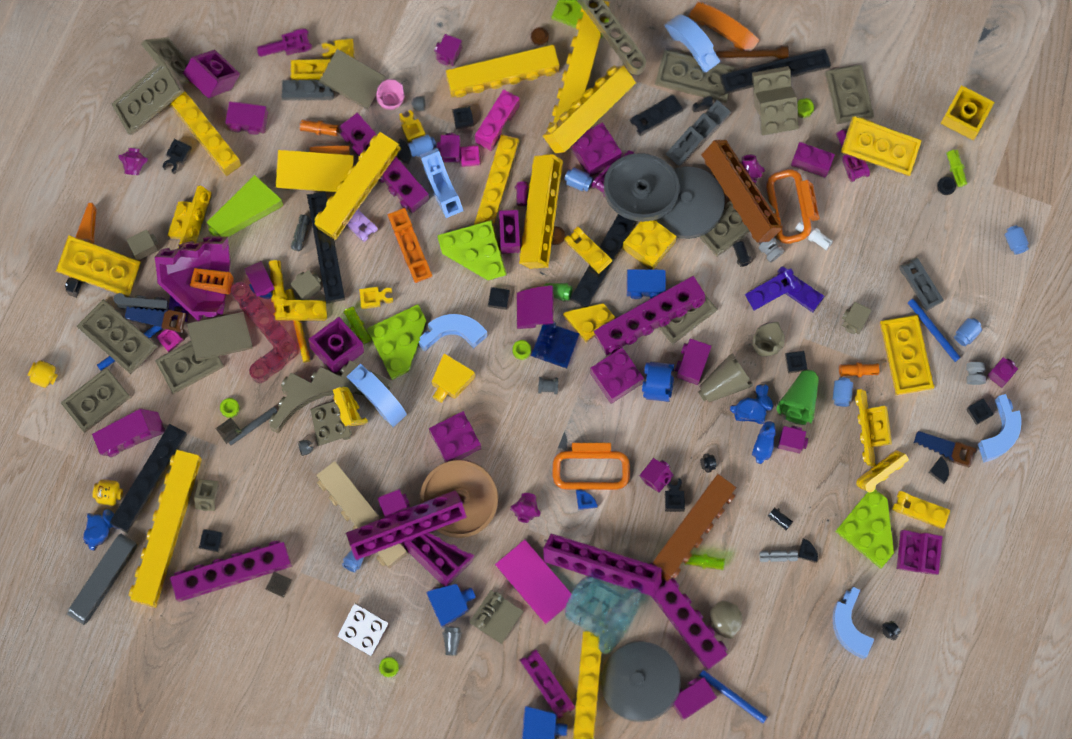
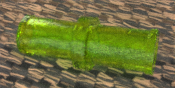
[343,306,372,345]
[684,554,725,571]

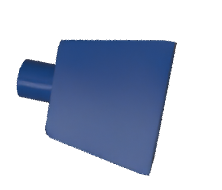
[426,584,476,629]
[522,707,568,739]

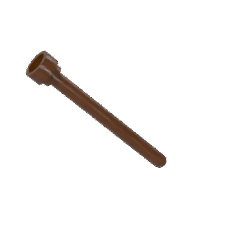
[714,45,789,60]

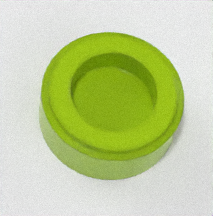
[797,98,814,118]
[512,340,531,360]
[220,398,240,418]
[379,657,399,678]

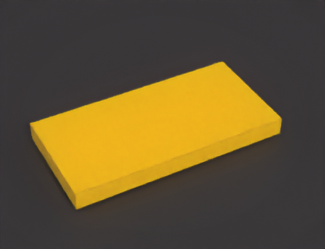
[841,116,922,176]
[275,150,353,192]
[55,235,141,297]
[880,315,934,395]

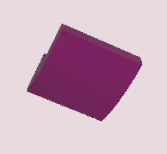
[517,285,554,329]
[896,530,943,575]

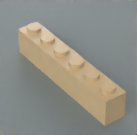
[316,461,408,569]

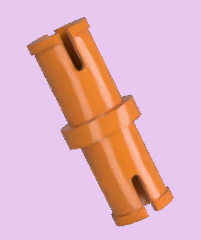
[300,119,339,137]
[839,362,879,378]

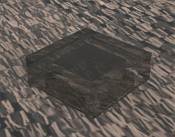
[215,418,242,444]
[265,572,292,598]

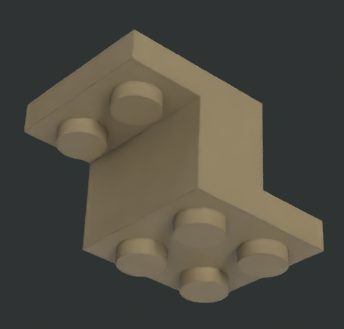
[752,66,799,136]

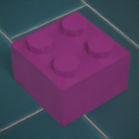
[183,50,240,98]
[570,122,622,177]
[309,317,364,374]
[590,347,644,404]
[429,411,481,462]

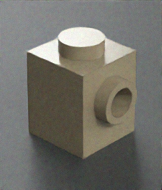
[126,229,158,261]
[291,270,322,300]
[842,302,872,334]

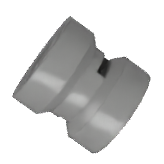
[758,237,785,263]
[966,362,986,385]

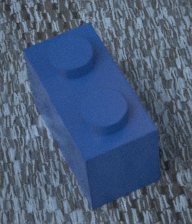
[627,269,666,299]

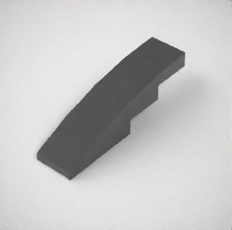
[666,100,732,167]

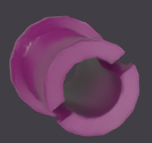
[515,181,530,206]

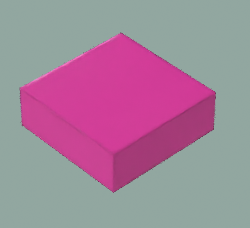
[460,146,480,167]
[156,329,184,352]

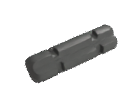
[291,215,310,251]

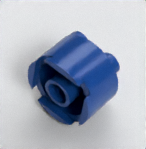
[642,361,674,402]

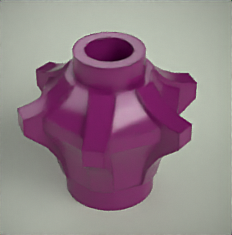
[118,148,148,175]
[741,154,765,183]
[510,493,541,523]

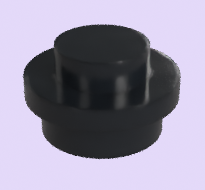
[937,177,956,196]
[700,453,716,473]
[882,621,900,640]

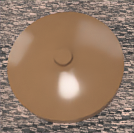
[420,459,498,538]

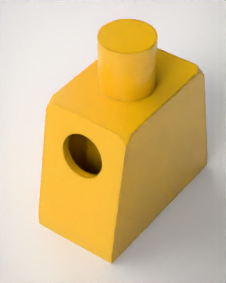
[432,354,475,403]

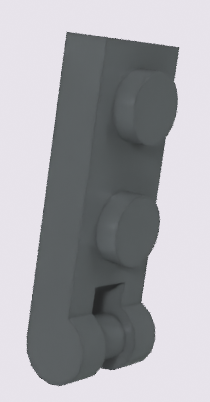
[282,80,334,100]
[899,257,944,311]
[114,293,169,312]

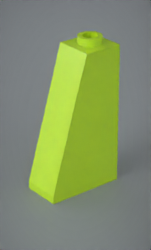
[207,175,283,237]

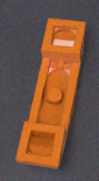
[688,2,759,50]
[387,208,433,283]

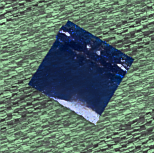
[531,322,580,369]

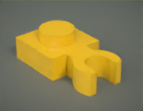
[322,39,355,59]
[399,110,425,143]
[359,287,393,309]

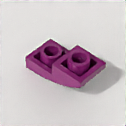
[244,261,274,297]

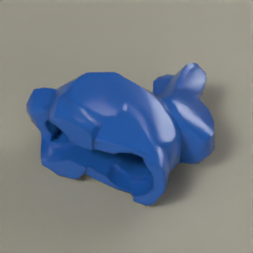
[730,384,773,425]
[752,421,775,464]
[83,509,116,551]

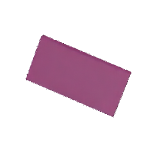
[495,539,576,625]

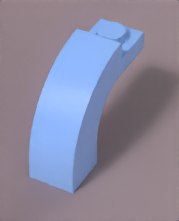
[664,14,721,72]
[420,148,463,218]
[419,314,488,352]
[346,363,407,427]
[978,394,1021,463]
[832,587,874,659]

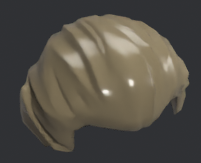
[752,322,785,357]
[709,601,743,639]

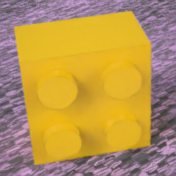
[940,85,995,141]
[622,220,677,270]

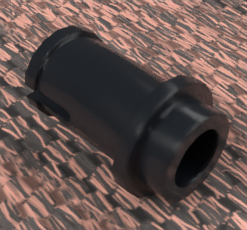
[733,241,751,267]
[768,507,793,531]

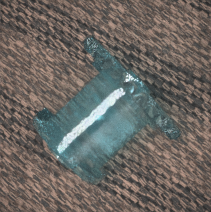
[565,576,641,654]

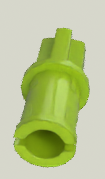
[946,150,967,187]

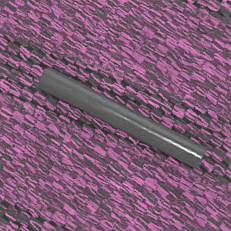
[227,407,278,445]

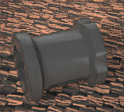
[538,377,558,395]

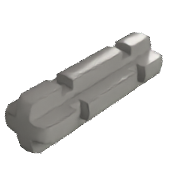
[759,550,798,562]

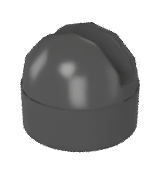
[412,96,425,111]
[298,440,313,456]

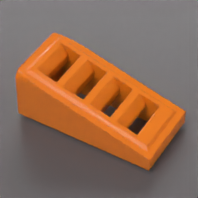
[76,203,97,244]
[190,268,234,294]

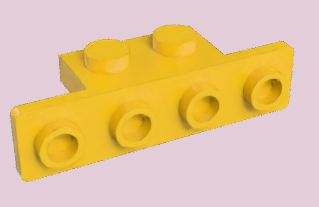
[167,185,212,248]
[855,389,892,467]

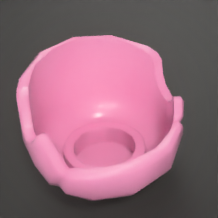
[376,79,404,110]

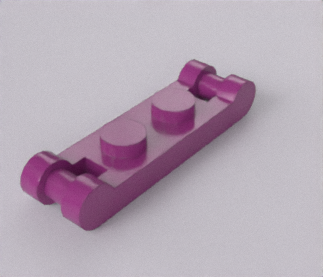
[519,649,575,719]

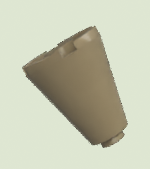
[698,353,753,402]

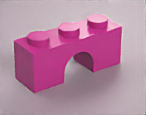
[475,89,520,151]

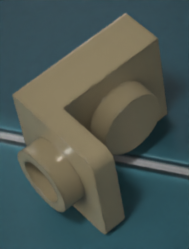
[194,479,219,511]

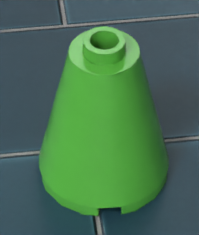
[776,370,819,425]

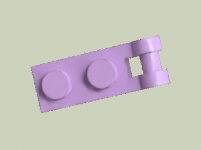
[346,210,378,242]

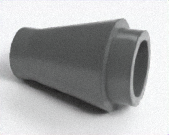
[442,627,462,656]

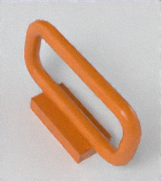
[766,169,820,244]
[553,443,630,490]

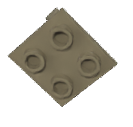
[310,401,352,446]
[469,590,524,644]

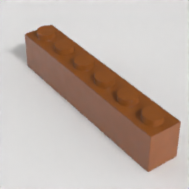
[701,140,783,243]
[651,474,737,582]

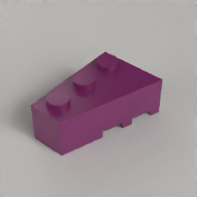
[92,409,165,457]
[404,533,475,587]

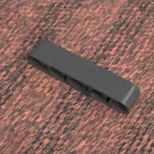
[67,533,138,625]

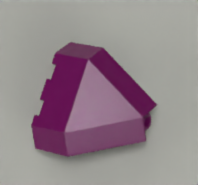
[155,236,231,322]

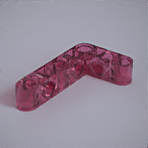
[231,282,298,383]

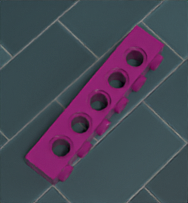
[340,112,429,213]
[594,276,706,356]
[346,490,467,560]
[543,533,661,597]
[170,540,292,602]
[650,562,728,671]

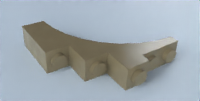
[269,360,392,433]

